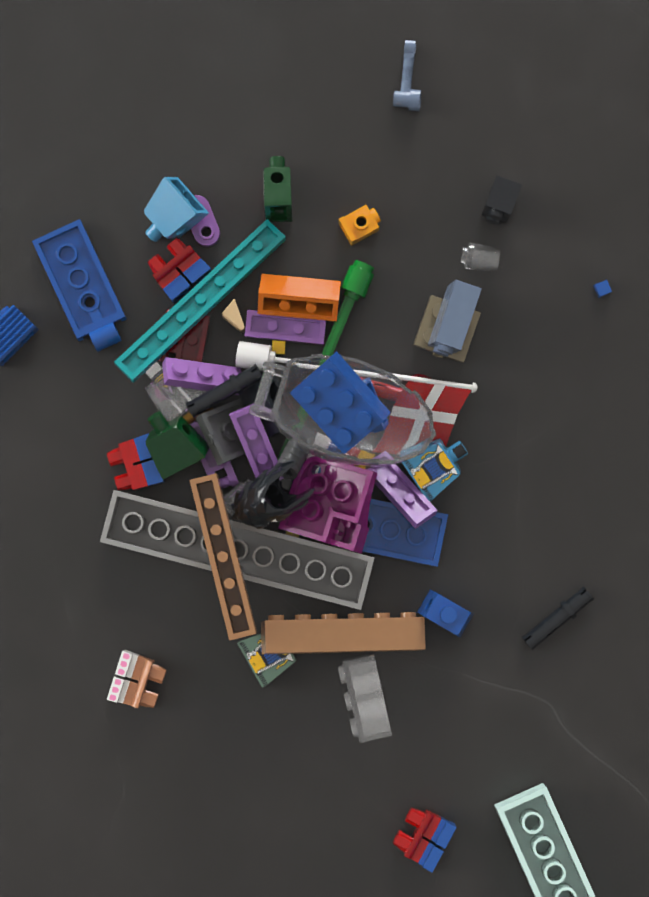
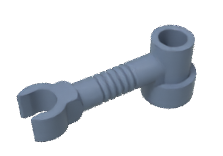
[393,40,421,111]

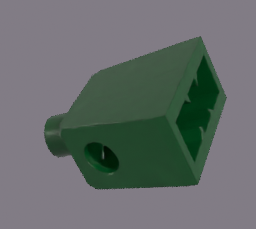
[263,156,292,222]
[145,411,209,479]

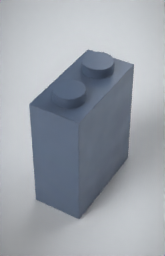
[427,280,482,357]

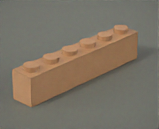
[189,473,257,641]
[261,612,426,655]

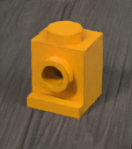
[338,205,381,246]

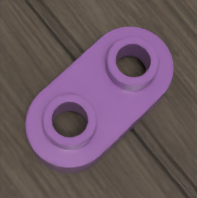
[191,195,220,247]

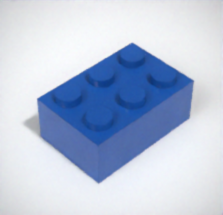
[290,351,391,454]

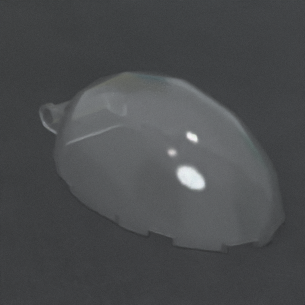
[249,354,436,468]

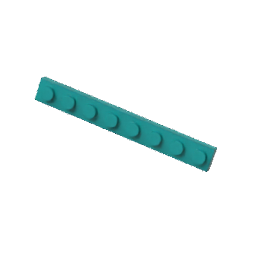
[114,219,286,383]

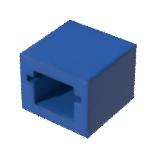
[593,280,612,298]

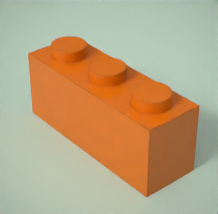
[257,274,341,321]

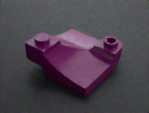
[278,456,377,554]

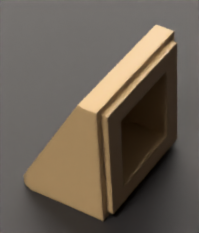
[222,299,245,333]

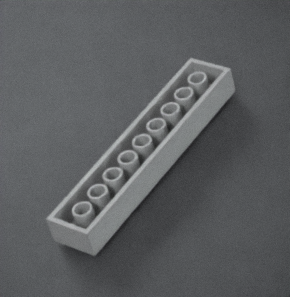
[100,490,374,610]

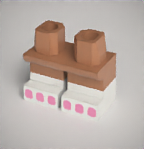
[107,650,167,708]

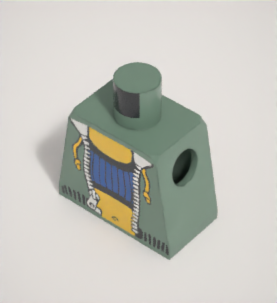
[237,633,297,688]

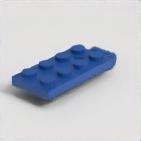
[32,219,127,352]
[329,499,448,567]

